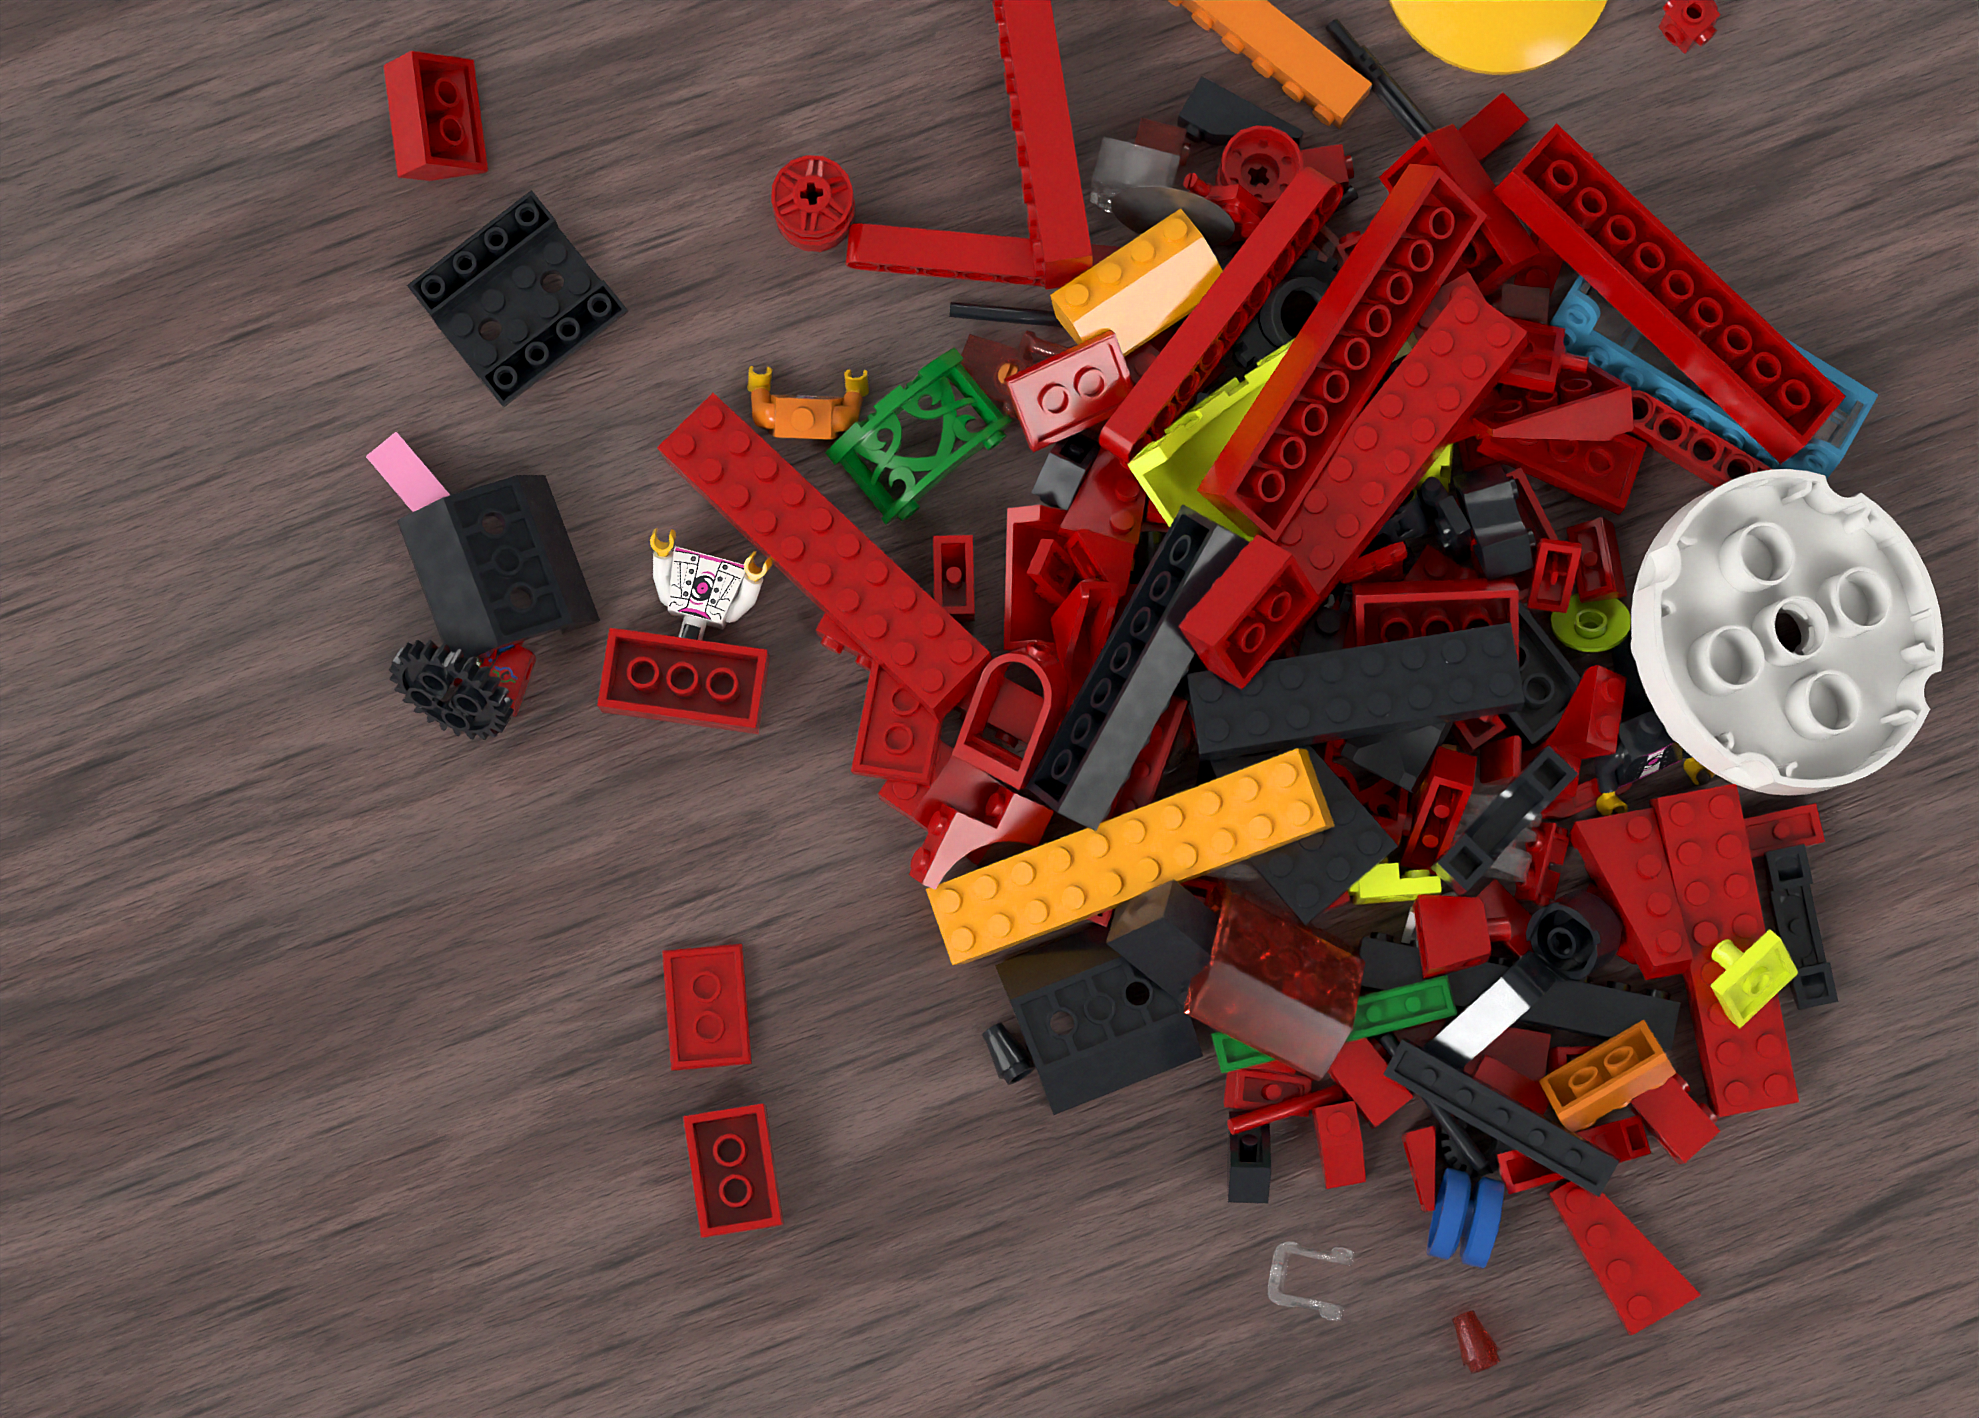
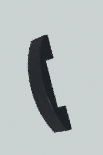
[1764,844,1838,1010]

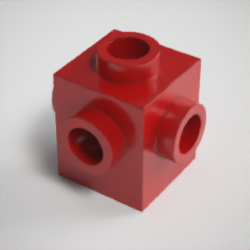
[1658,0,1721,54]

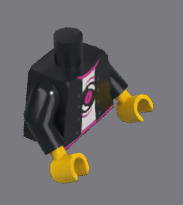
[1594,710,1714,816]

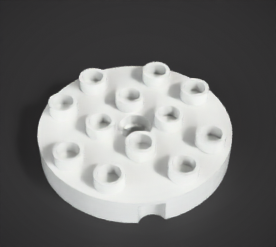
[1631,469,1943,795]

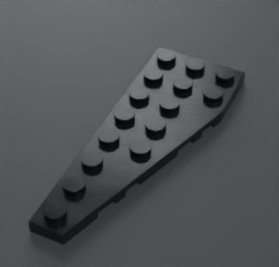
[1178,652,1398,926]

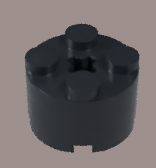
[1526,889,1624,981]

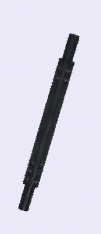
[1325,19,1437,142]

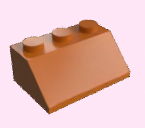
[1538,1020,1676,1133]

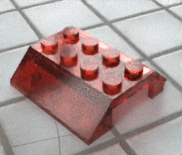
[1183,878,1365,1081]

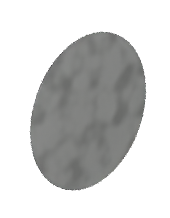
[1111,186,1235,246]

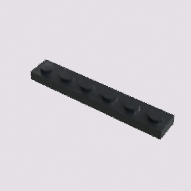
[1383,1037,1620,1197]

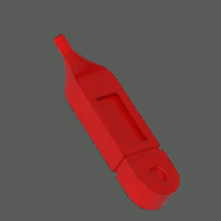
[1531,778,1632,823]

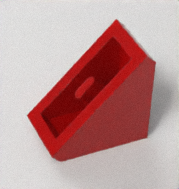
[1064,528,1135,604]
[1527,538,1582,614]

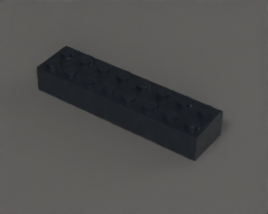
[1026,504,1250,831]
[1187,623,1525,762]

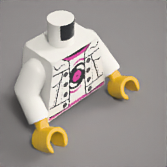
[650,528,772,640]

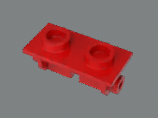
[1514,822,1570,907]

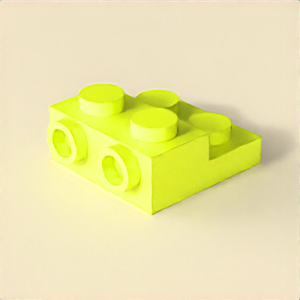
[1348,857,1442,905]

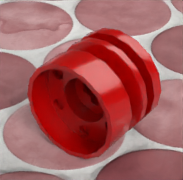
[1215,125,1303,209]
[771,155,856,252]

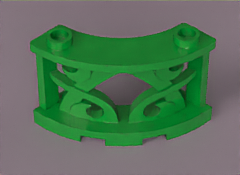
[825,347,1013,525]

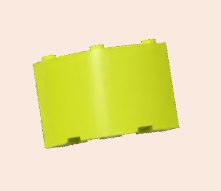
[1128,339,1355,542]

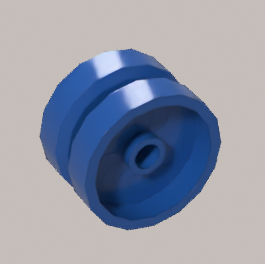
[1427,1168,1504,1269]

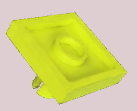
[1710,929,1798,1028]

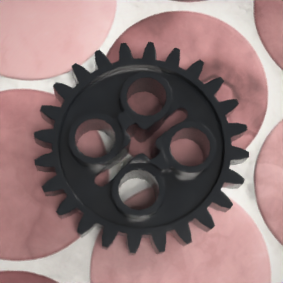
[389,640,514,740]

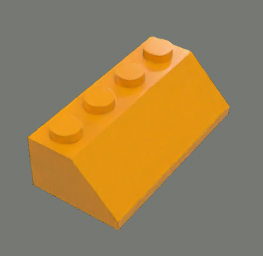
[1050,208,1223,357]

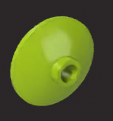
[1551,593,1631,652]

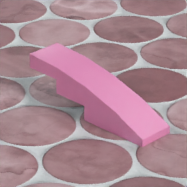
[366,432,450,512]

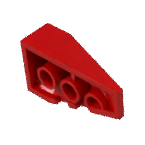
[1472,362,1634,441]

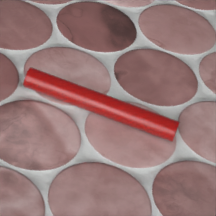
[1227,1084,1343,1135]

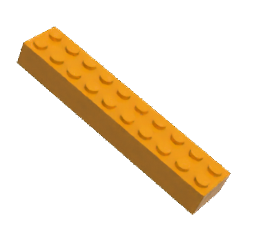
[926,748,1335,965]

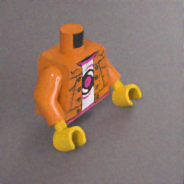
[747,366,869,439]

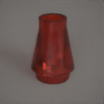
[1452,1310,1501,1374]

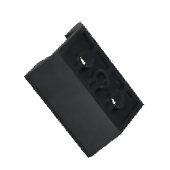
[407,190,628,408]
[397,475,600,661]
[995,919,1203,1115]

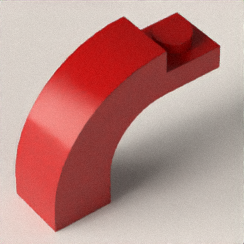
[1027,538,1138,632]

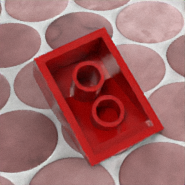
[878,740,1003,866]

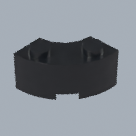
[1453,463,1537,581]

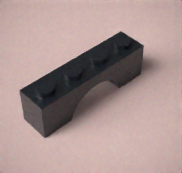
[1430,745,1578,895]

